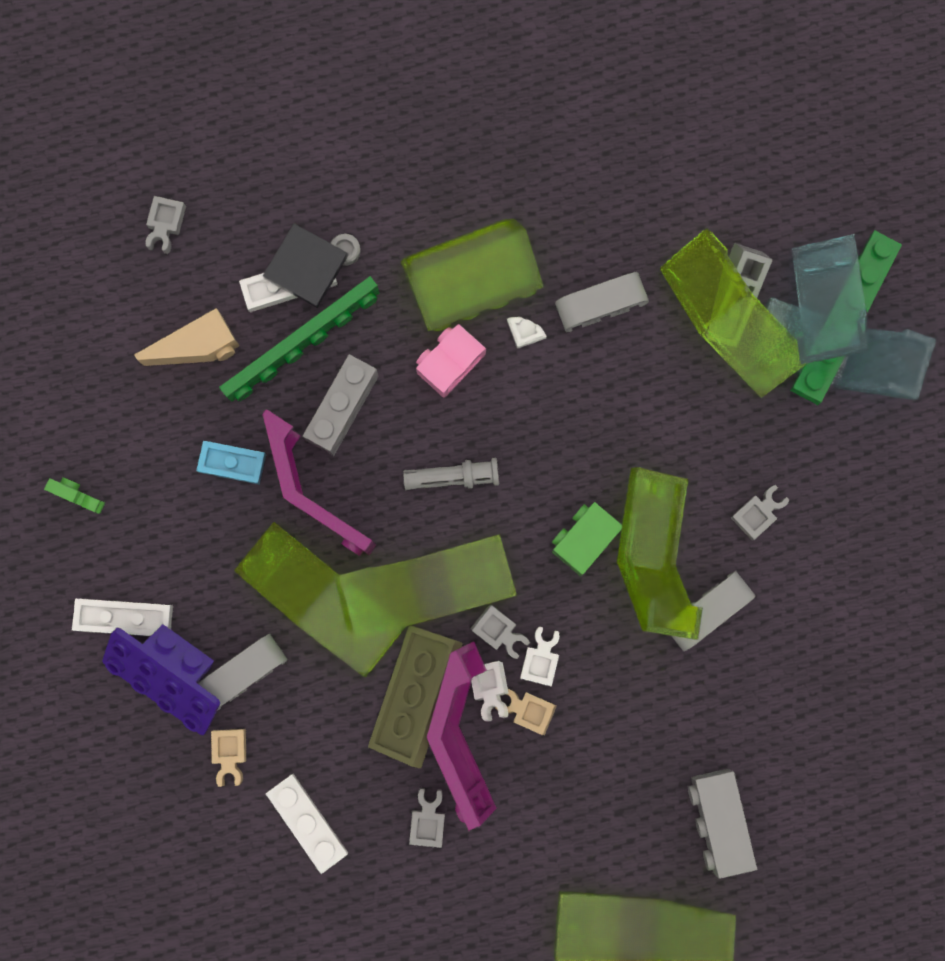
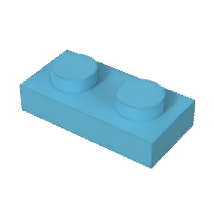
[196,441,266,485]

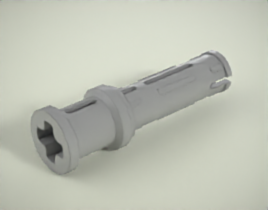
[403,458,499,490]

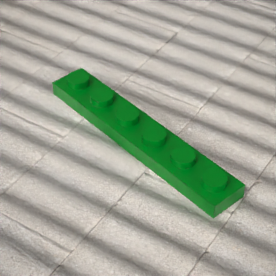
[790,230,902,405]
[219,276,380,402]

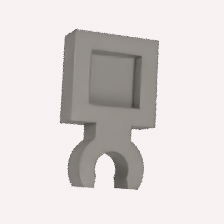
[146,196,186,254]
[730,485,789,541]
[470,604,530,659]
[409,787,445,848]

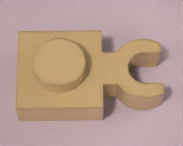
[495,689,557,736]
[211,729,246,787]

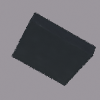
[263,224,348,308]

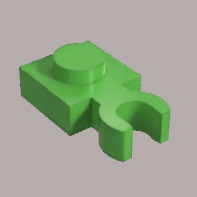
[44,477,105,514]

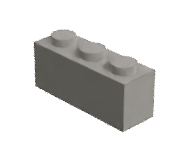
[303,354,379,456]
[688,769,757,879]

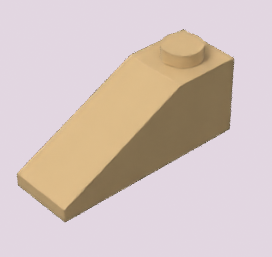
[134,308,239,366]

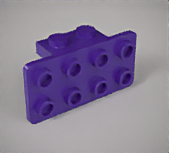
[102,624,220,735]

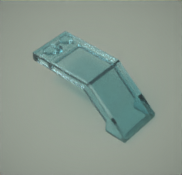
[792,234,869,364]
[749,297,936,400]

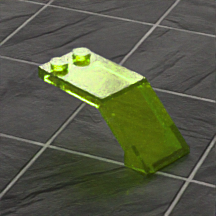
[660,228,811,398]
[617,467,703,640]
[234,522,405,678]
[339,534,517,639]
[554,891,736,961]

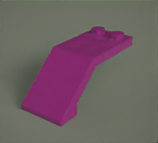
[263,409,376,556]
[427,641,497,830]

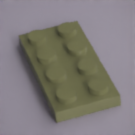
[368,625,463,769]

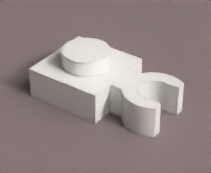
[520,627,559,686]
[471,661,509,722]

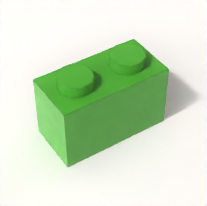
[552,502,624,576]

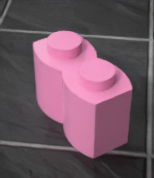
[416,324,486,398]

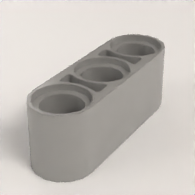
[555,272,649,332]
[664,570,756,652]
[197,634,288,711]

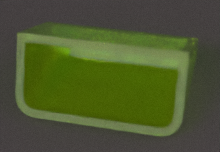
[401,219,544,331]

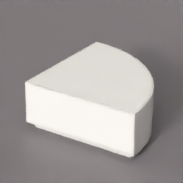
[507,317,547,349]

